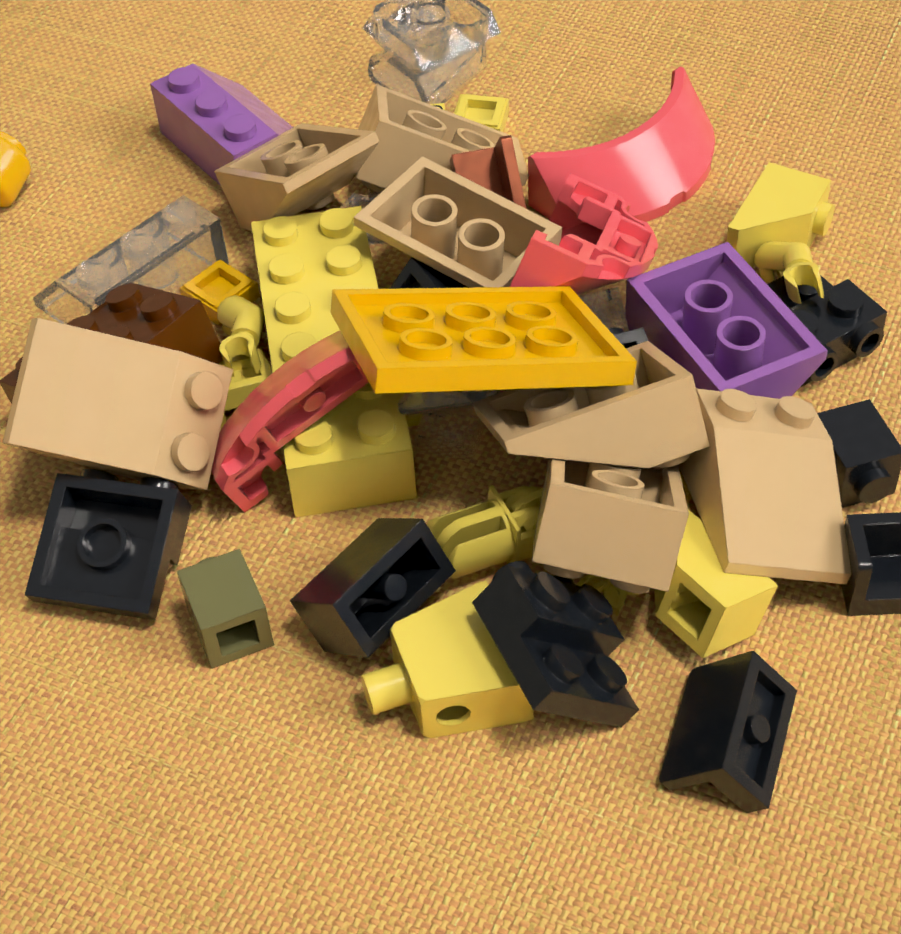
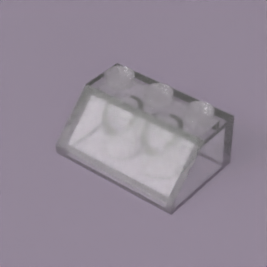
[33,195,229,324]

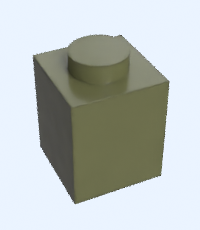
[177,549,274,669]

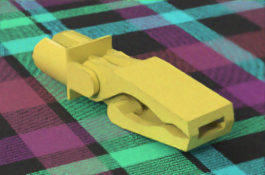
[427,468,692,579]

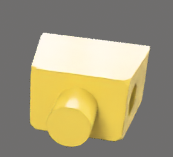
[361,580,534,738]

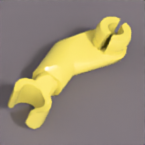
[755,241,824,304]
[217,295,265,377]

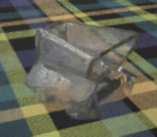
[362,0,501,104]

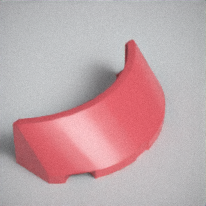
[528,66,715,222]
[510,173,658,295]
[211,331,369,512]

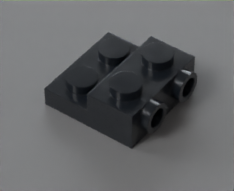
[767,275,887,387]
[25,469,192,620]
[472,561,639,727]

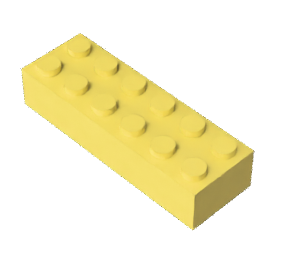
[251,206,417,518]

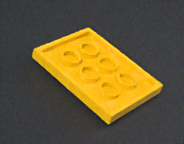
[331,286,637,394]

